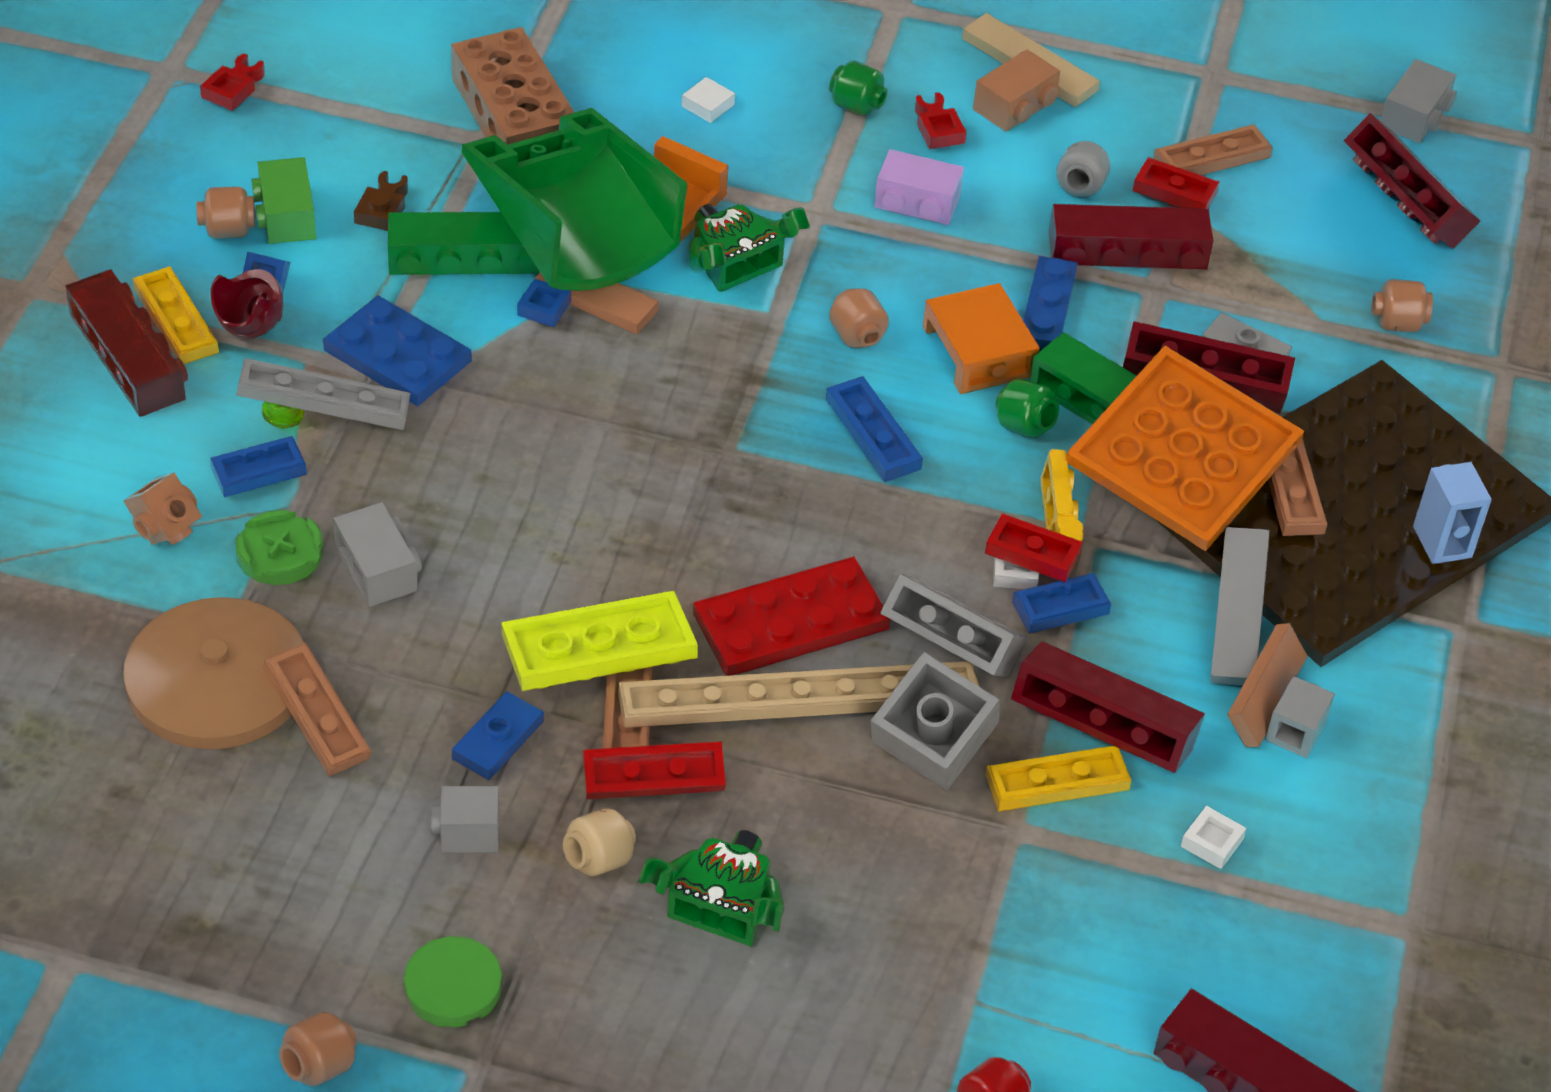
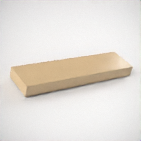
[962,13,1100,108]

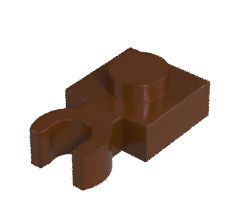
[354,171,408,231]

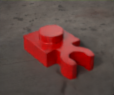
[200,53,265,111]
[915,92,967,149]

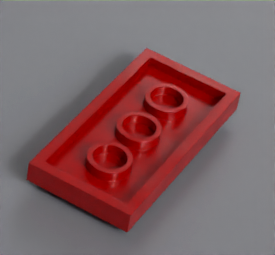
[693,556,890,676]

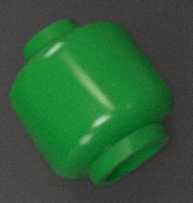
[829,60,888,116]
[996,379,1059,437]

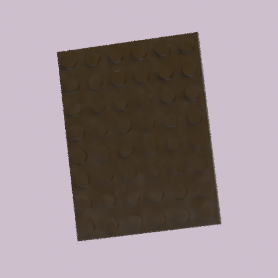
[1156,360,1551,667]

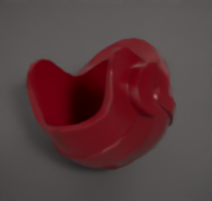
[210,269,284,339]

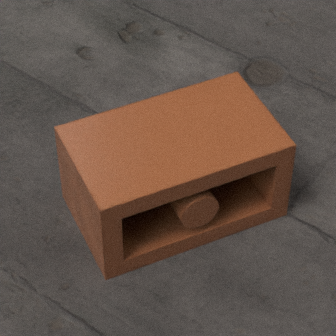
[973,49,1060,132]

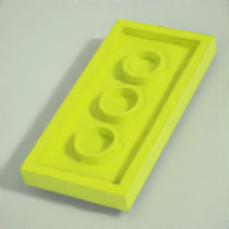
[501,591,698,691]

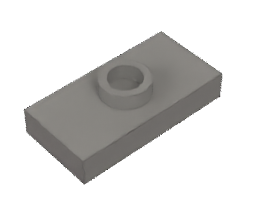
[1202,312,1292,356]

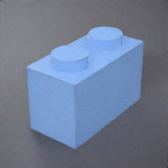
[1413,462,1492,564]

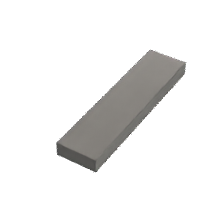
[236,358,411,430]
[1211,527,1269,686]

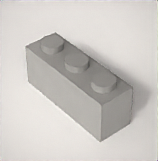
[880,574,1028,677]

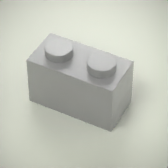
[1381,59,1457,143]
[333,502,422,607]

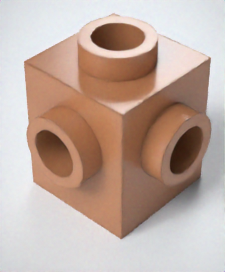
[123,472,203,545]

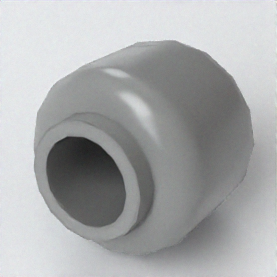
[1057,141,1110,198]

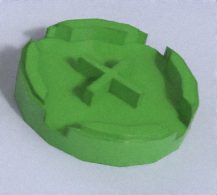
[235,510,324,585]
[403,936,502,1028]

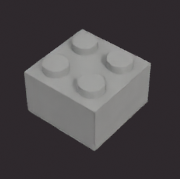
[870,652,1000,791]

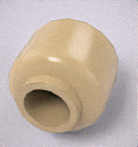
[563,808,636,876]

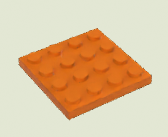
[1066,346,1304,551]

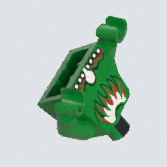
[689,204,810,292]
[638,830,785,947]

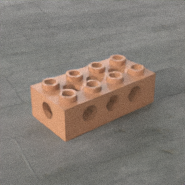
[451,27,575,145]

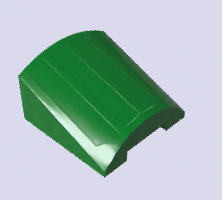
[461,108,687,291]

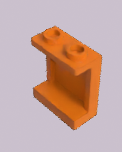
[654,136,728,244]
[923,283,1039,394]

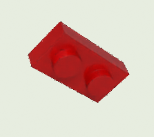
[1132,157,1220,209]
[985,513,1083,583]

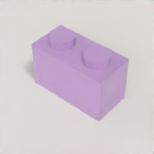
[874,149,964,225]

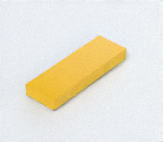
[132,266,219,366]
[985,746,1132,812]

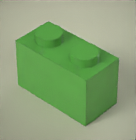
[251,157,316,244]

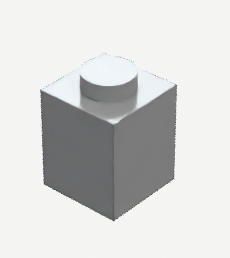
[1265,676,1335,758]
[431,786,499,853]

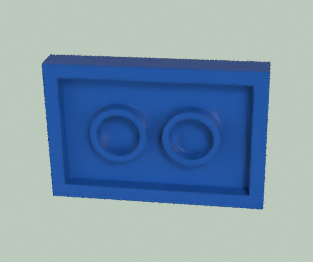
[323,295,472,407]

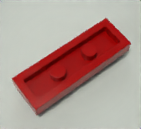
[583,741,726,800]

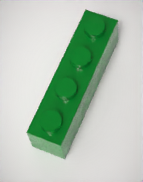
[388,212,540,275]
[1030,332,1136,424]

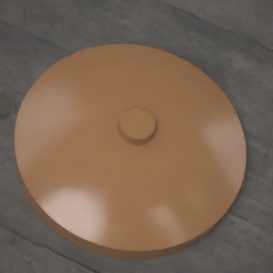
[123,597,304,749]

